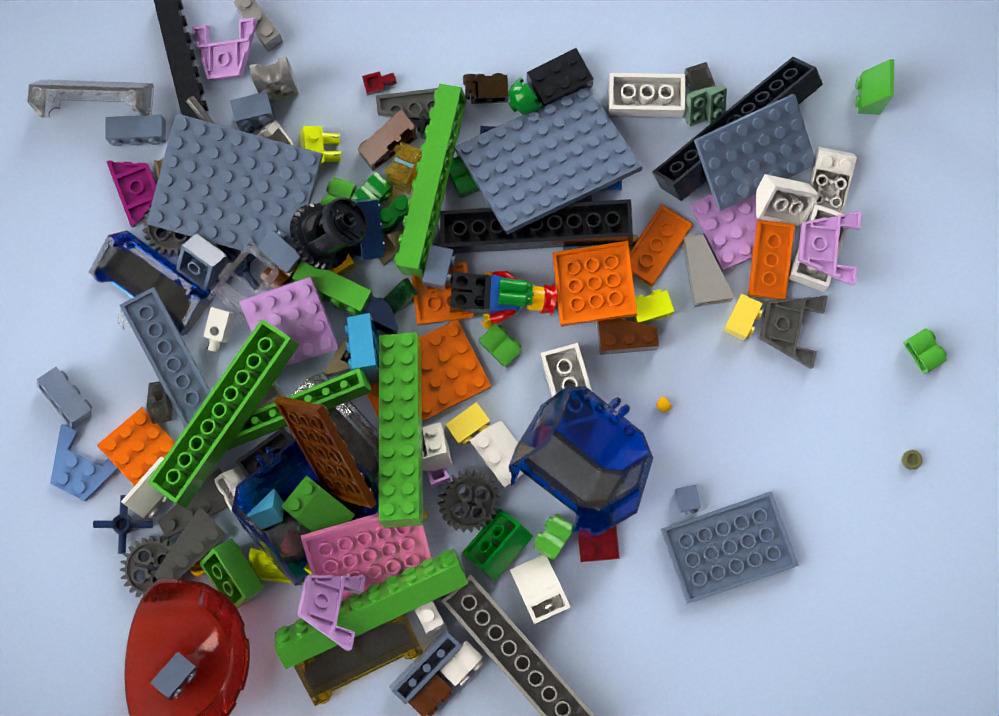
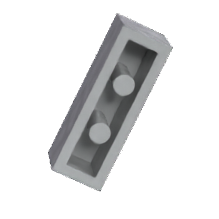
[233,0,283,52]

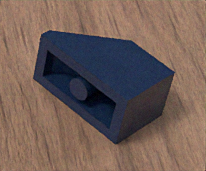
[363,296,398,335]

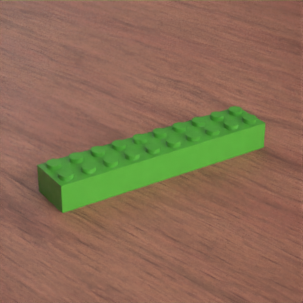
[394,83,467,278]
[147,319,299,508]
[379,332,423,528]
[275,549,469,669]

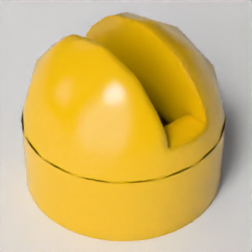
[656,396,673,412]
[190,560,205,577]

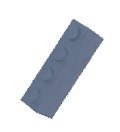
[389,629,462,705]

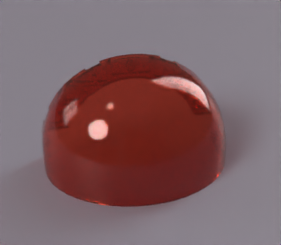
[124,579,250,716]

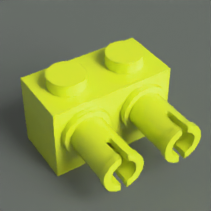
[299,126,341,169]

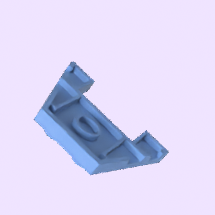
[50,424,118,501]

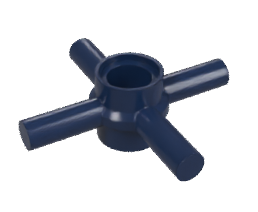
[215,245,260,290]
[93,495,153,554]

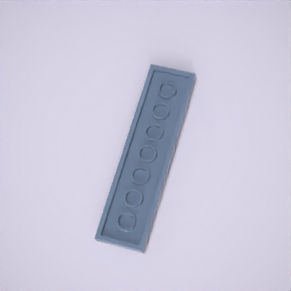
[119,287,211,428]

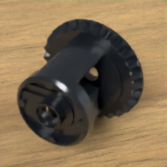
[290,197,368,270]

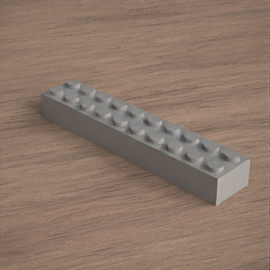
[441,575,595,716]

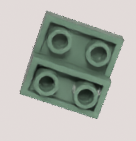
[686,86,727,127]

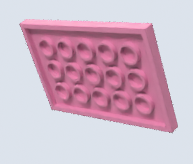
[300,513,432,600]

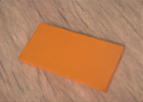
[630,204,693,287]
[747,220,795,300]

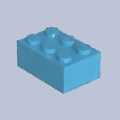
[345,313,379,384]

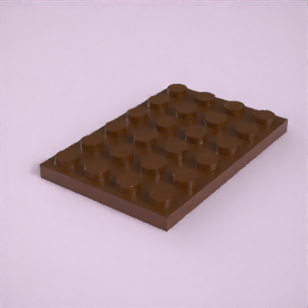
[274,396,377,508]

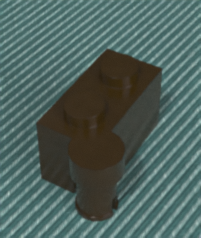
[463,73,508,104]

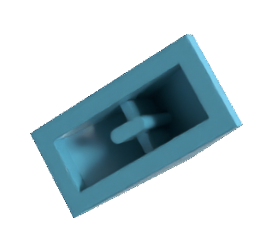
[246,489,284,531]

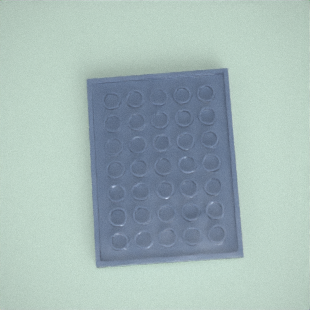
[455,87,642,235]
[147,113,323,258]

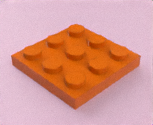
[411,262,474,326]
[97,407,175,486]

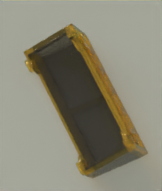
[294,613,423,706]

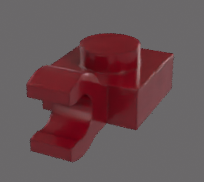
[362,71,397,96]

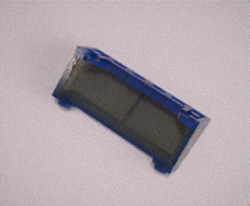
[88,230,216,336]

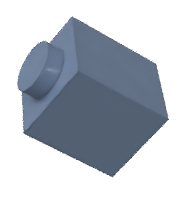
[675,485,701,515]

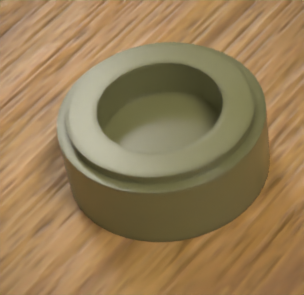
[901,450,922,470]

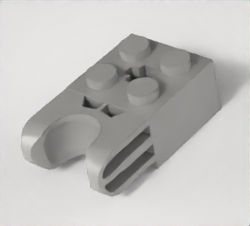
[249,57,299,103]

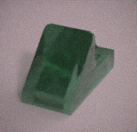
[383,278,418,315]

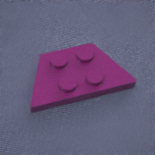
[106,160,157,228]

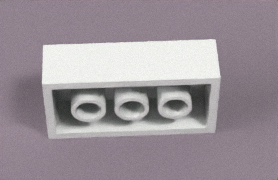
[608,73,685,118]
[789,204,848,292]
[540,343,600,430]

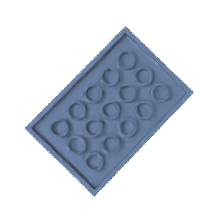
[694,94,815,211]
[661,491,799,604]

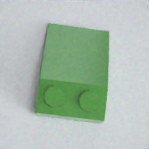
[855,59,894,115]
[281,475,355,532]

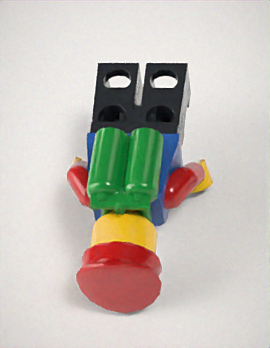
[450,271,557,329]

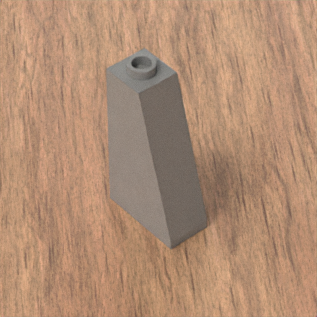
[682,233,734,307]

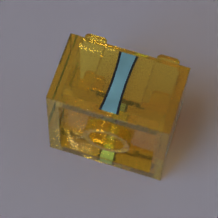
[385,142,422,194]

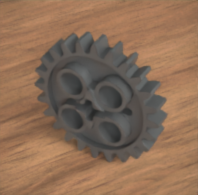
[142,208,191,257]
[437,469,501,532]
[120,536,184,600]

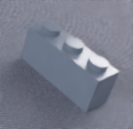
[105,115,166,146]
[37,367,92,429]

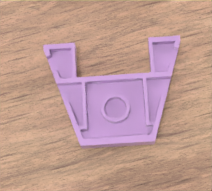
[192,18,257,81]
[798,211,862,286]
[297,575,366,651]

